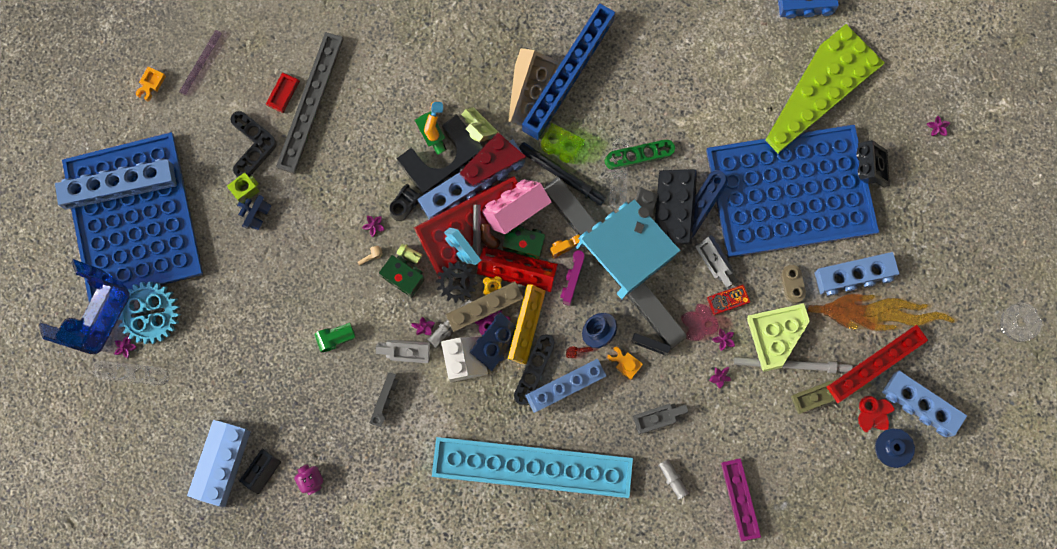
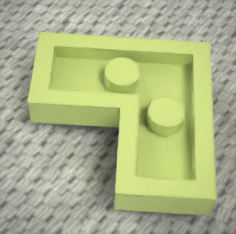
[461,108,499,142]

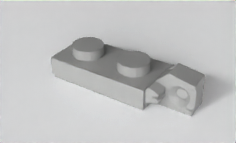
[376,340,430,363]

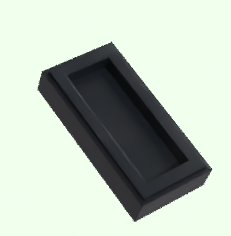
[631,333,671,356]

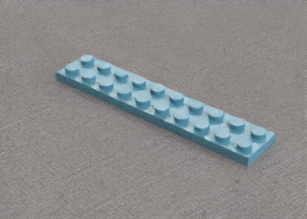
[432,437,633,498]

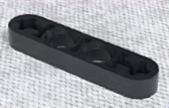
[514,334,555,406]

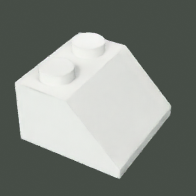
[441,337,488,383]

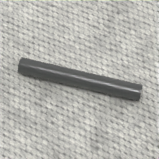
[473,205,481,258]

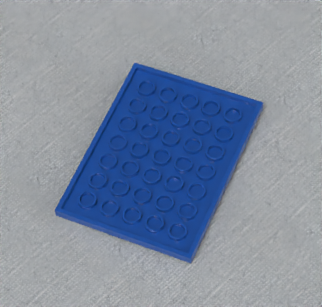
[706,125,879,258]
[62,132,203,303]

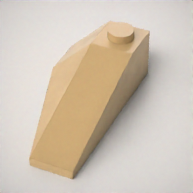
[509,48,561,127]

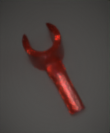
[566,346,593,359]

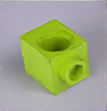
[227,172,260,204]

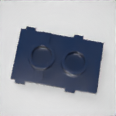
[470,313,516,371]

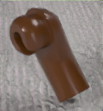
[481,224,500,249]

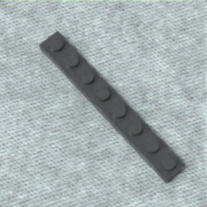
[276,32,344,174]

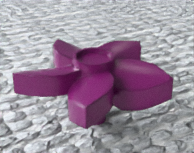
[926,116,950,136]
[362,215,385,237]
[411,317,435,335]
[712,328,735,351]
[114,336,137,359]
[709,367,731,389]

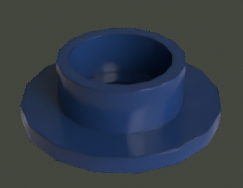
[582,313,618,348]
[875,428,915,468]

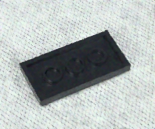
[655,169,697,245]

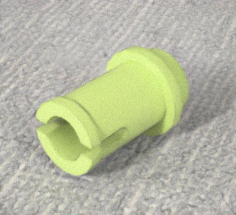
[397,244,423,265]

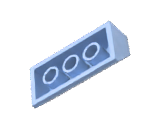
[187,420,251,507]

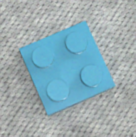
[444,228,481,265]

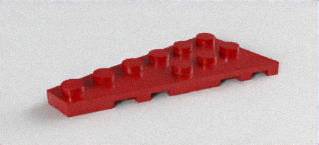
[413,176,518,279]

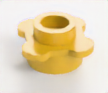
[483,276,502,295]

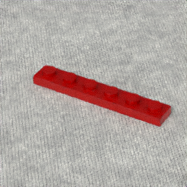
[826,324,928,403]

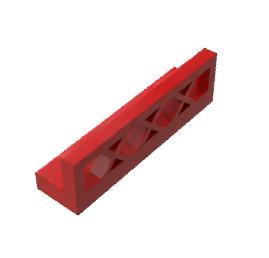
[477,246,558,292]

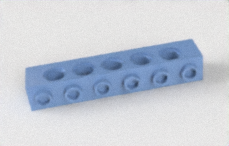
[417,139,525,219]
[55,158,177,210]

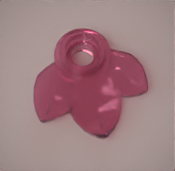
[681,304,719,341]

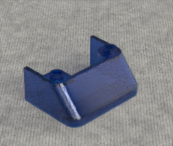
[38,259,130,354]

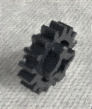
[435,261,478,303]

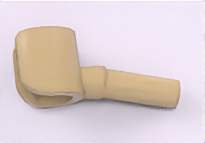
[358,246,383,266]

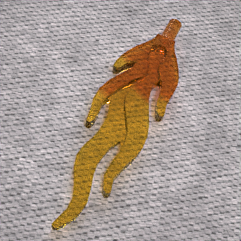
[808,294,954,331]

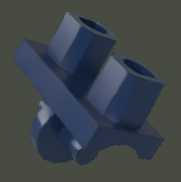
[237,195,271,230]

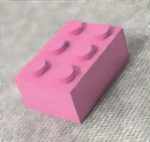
[481,180,551,234]

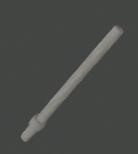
[734,357,853,374]

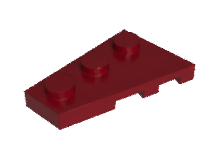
[459,132,526,187]

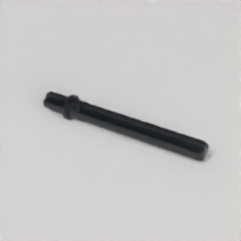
[519,142,606,205]

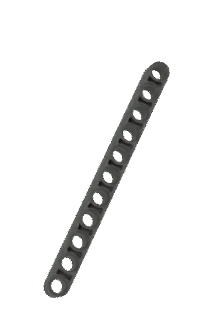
[543,177,687,349]

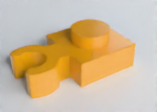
[136,67,166,102]
[550,234,580,259]
[607,347,643,380]

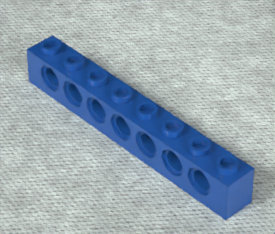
[522,3,615,140]

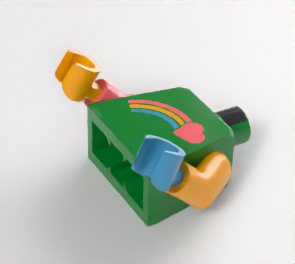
[414,101,447,155]

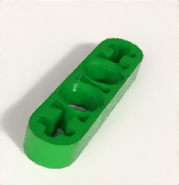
[604,140,675,170]

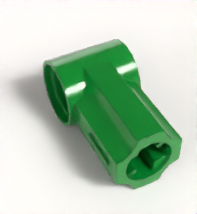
[314,322,356,353]

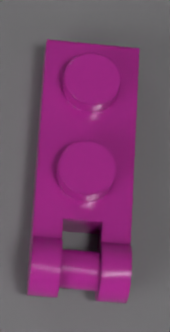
[560,250,584,306]

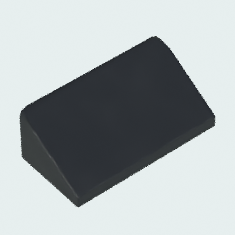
[239,448,281,494]

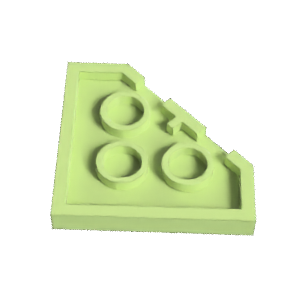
[747,304,810,372]

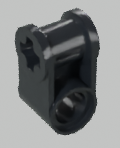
[389,184,423,221]

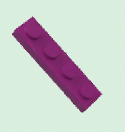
[721,458,761,542]

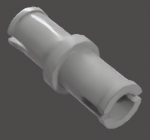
[658,459,689,500]

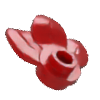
[858,396,895,433]

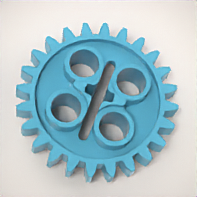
[116,282,181,344]

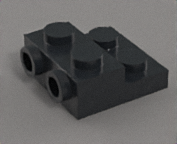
[856,140,890,187]

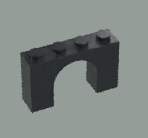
[396,114,483,195]

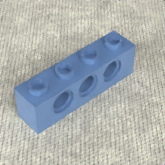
[814,252,899,296]
[525,359,606,413]
[882,371,967,437]

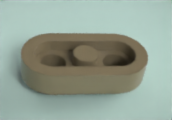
[781,265,806,304]

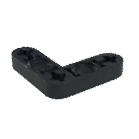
[230,111,277,178]

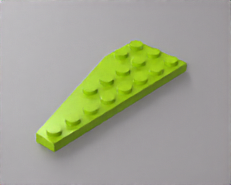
[765,24,885,153]

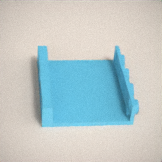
[576,199,680,299]

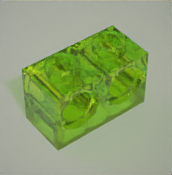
[541,123,585,164]

